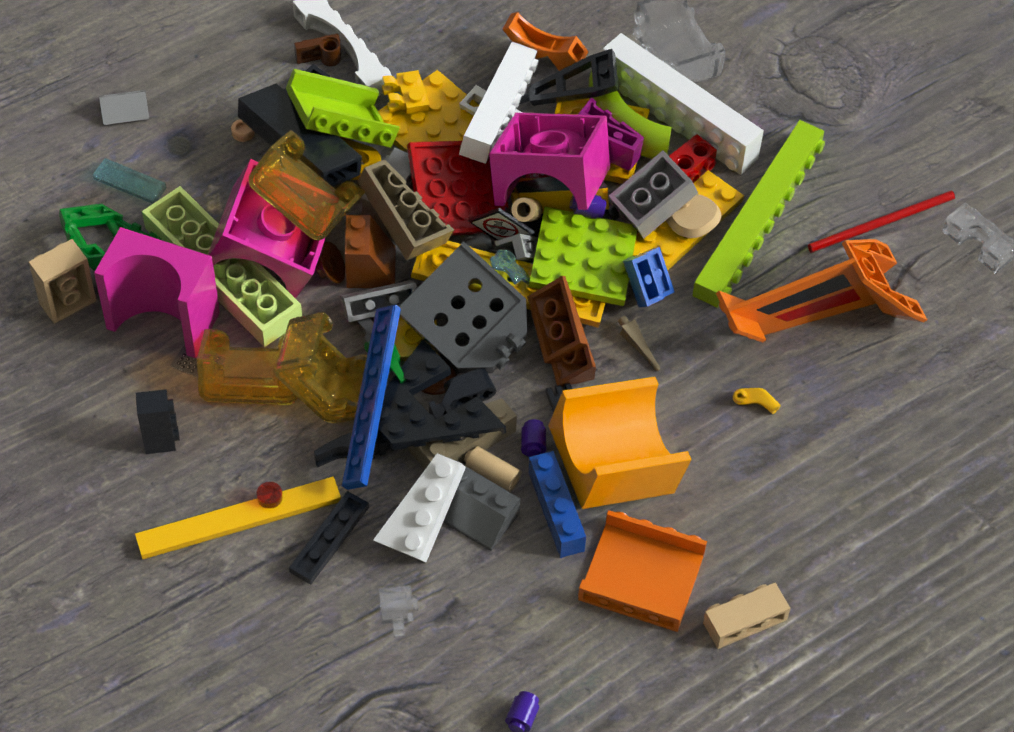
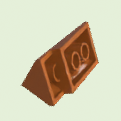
[527,276,596,387]

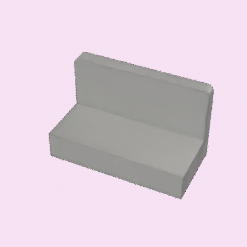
[99,90,149,125]
[495,234,538,262]

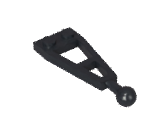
[516,49,619,109]

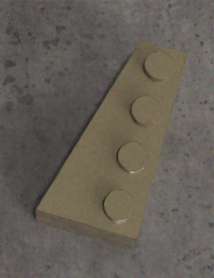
[357,159,454,260]
[407,398,517,470]

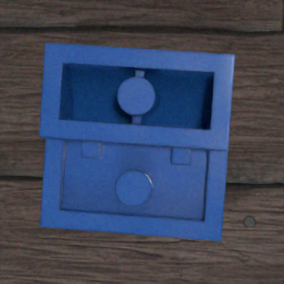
[623,247,675,308]

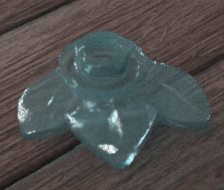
[490,250,530,284]

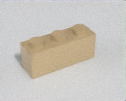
[703,582,790,649]

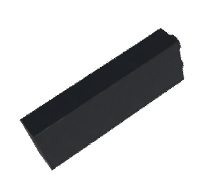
[238,83,362,191]

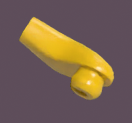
[733,388,781,414]

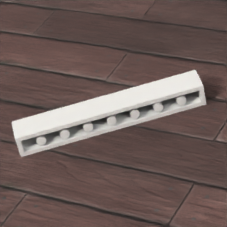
[459,42,539,164]

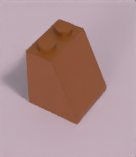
[345,215,396,288]

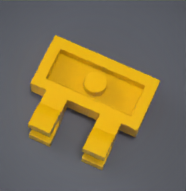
[382,70,430,114]

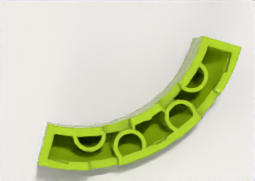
[588,70,672,159]

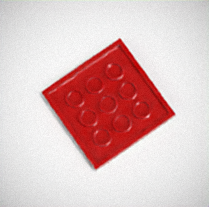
[407,141,508,236]

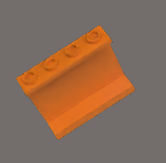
[578,510,707,632]

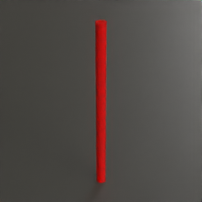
[808,190,955,253]

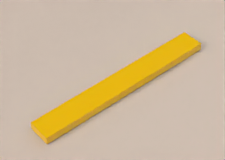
[135,476,341,560]

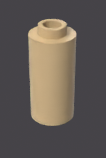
[511,198,543,222]
[464,446,522,492]

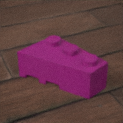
[578,98,644,171]

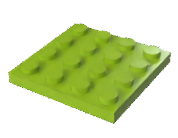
[528,207,637,306]

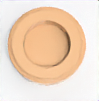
[231,119,255,142]

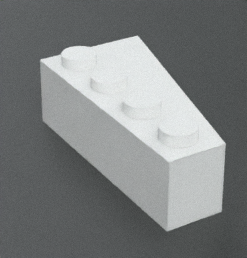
[374,453,466,562]

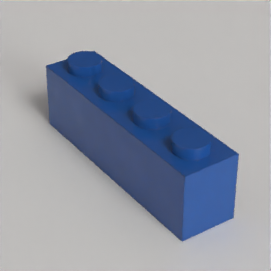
[528,451,586,558]

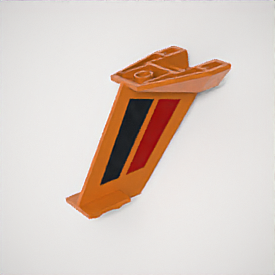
[716,239,927,343]

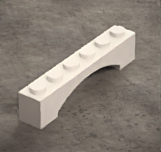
[293,0,392,96]

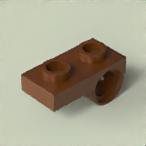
[294,33,341,67]

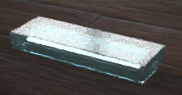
[93,158,167,204]

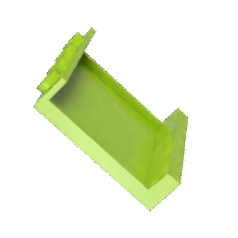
[286,68,400,148]

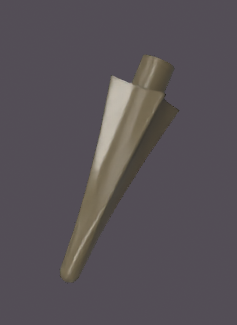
[618,316,660,371]

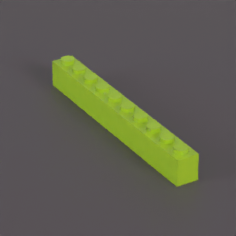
[692,120,825,308]

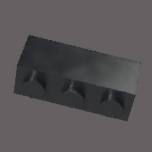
[136,389,180,454]

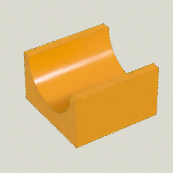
[548,377,692,509]

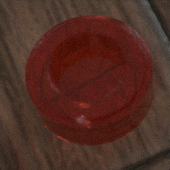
[257,482,283,508]

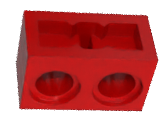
[669,134,717,183]

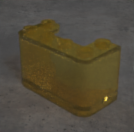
[274,312,367,423]

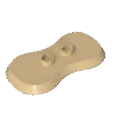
[666,194,721,238]

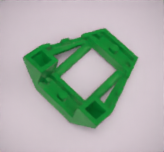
[59,204,163,272]

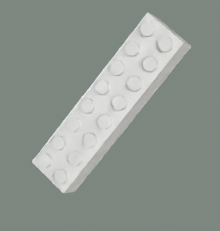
[603,33,764,175]

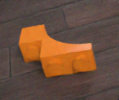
[503,12,589,71]

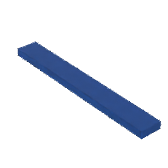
[342,304,401,490]

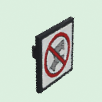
[468,207,534,241]

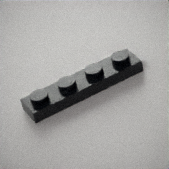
[289,491,369,585]

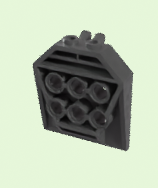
[398,241,527,374]

